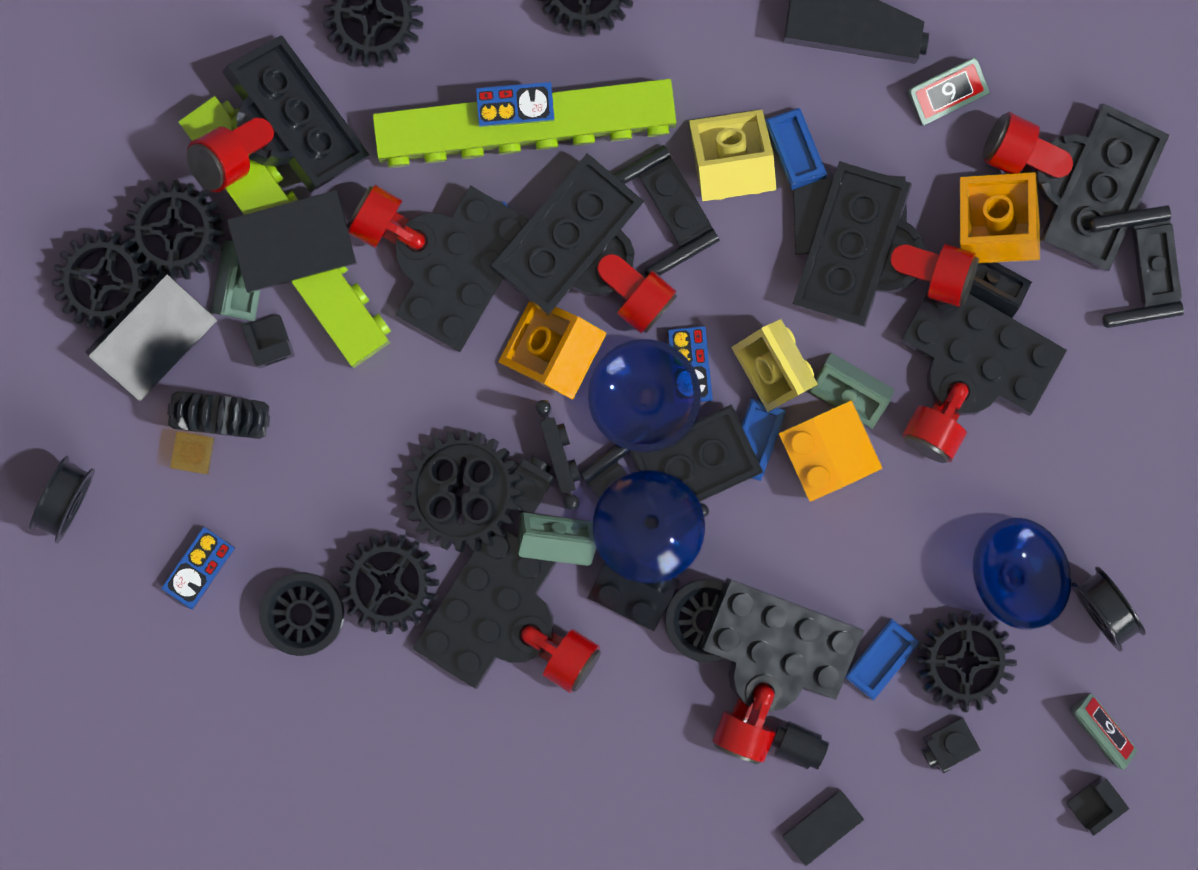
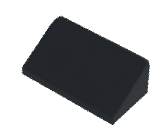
[969,262,1032,318]

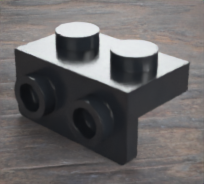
[587,547,679,631]

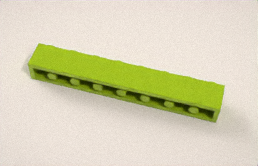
[373,79,677,168]
[178,96,391,368]

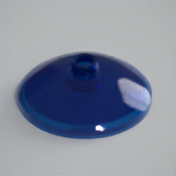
[588,339,701,452]
[592,471,705,583]
[973,518,1071,630]

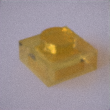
[170,431,215,475]

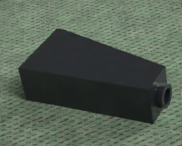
[783,0,929,64]

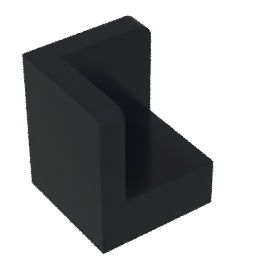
[242,315,295,368]
[1067,776,1130,836]

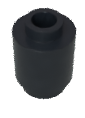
[771,721,829,770]

